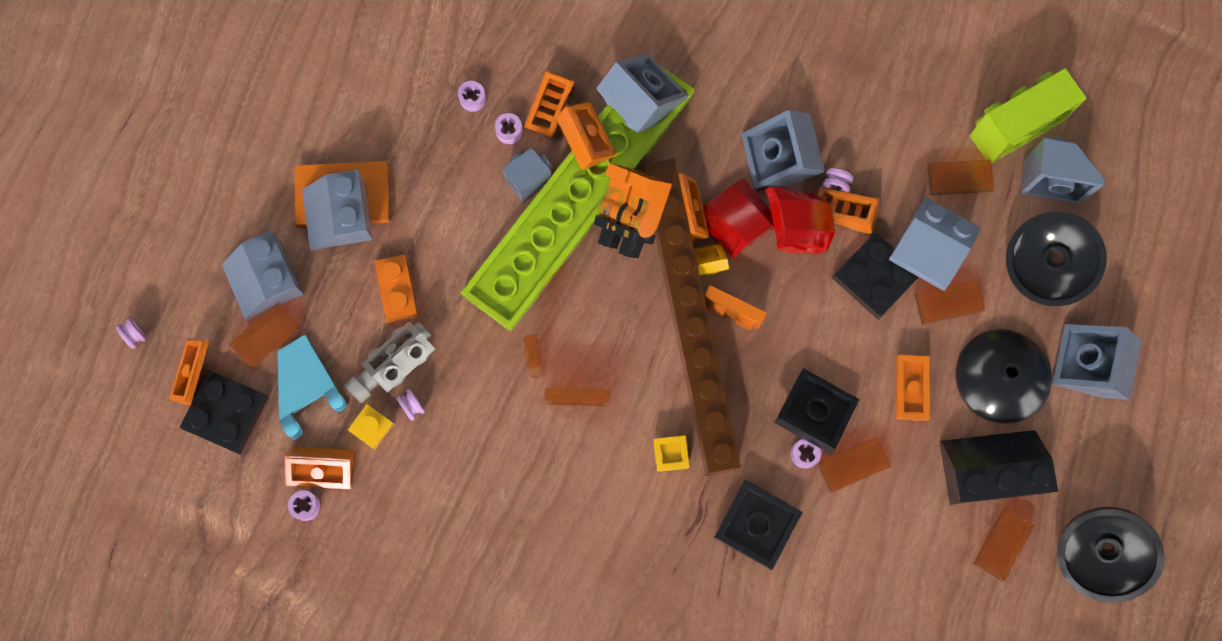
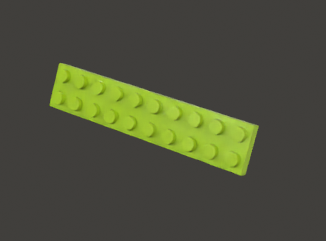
[460,66,695,332]

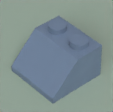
[596,53,689,133]
[741,109,825,191]
[1019,137,1105,204]
[302,170,373,250]
[889,197,981,291]
[221,230,304,321]
[1052,324,1142,400]

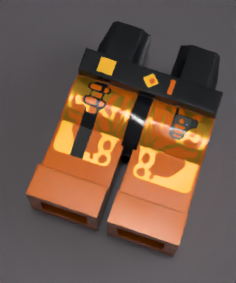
[594,163,672,258]

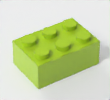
[969,68,1087,165]

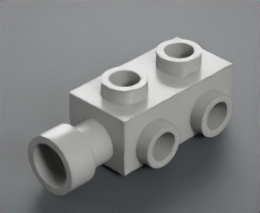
[344,322,435,403]

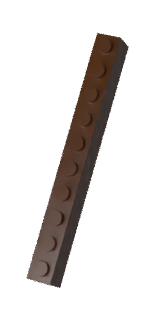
[643,159,741,476]

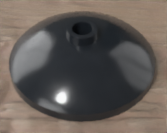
[1006,211,1107,306]
[955,329,1052,424]
[1057,507,1165,603]

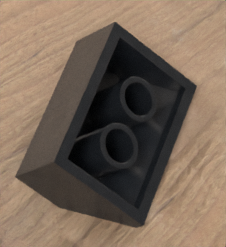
[939,430,1059,505]

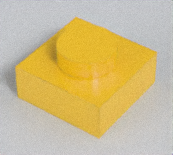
[694,244,729,275]
[348,404,394,449]
[653,435,690,472]

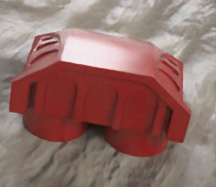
[703,178,774,260]
[765,187,835,255]

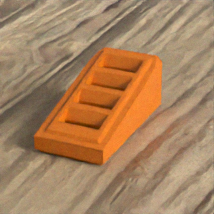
[524,70,576,139]
[817,186,881,235]

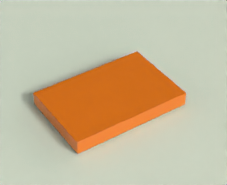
[295,161,390,228]

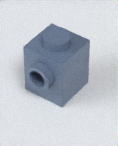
[502,148,552,202]

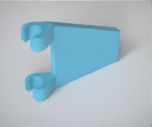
[277,335,347,440]

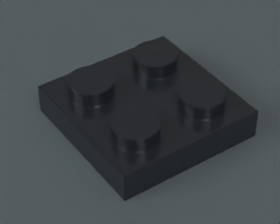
[832,232,918,320]
[774,368,860,454]
[179,370,269,455]
[713,480,803,570]

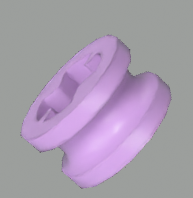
[458,81,486,112]
[494,113,523,144]
[822,168,853,192]
[115,317,147,349]
[396,388,425,421]
[790,439,821,469]
[288,490,321,521]

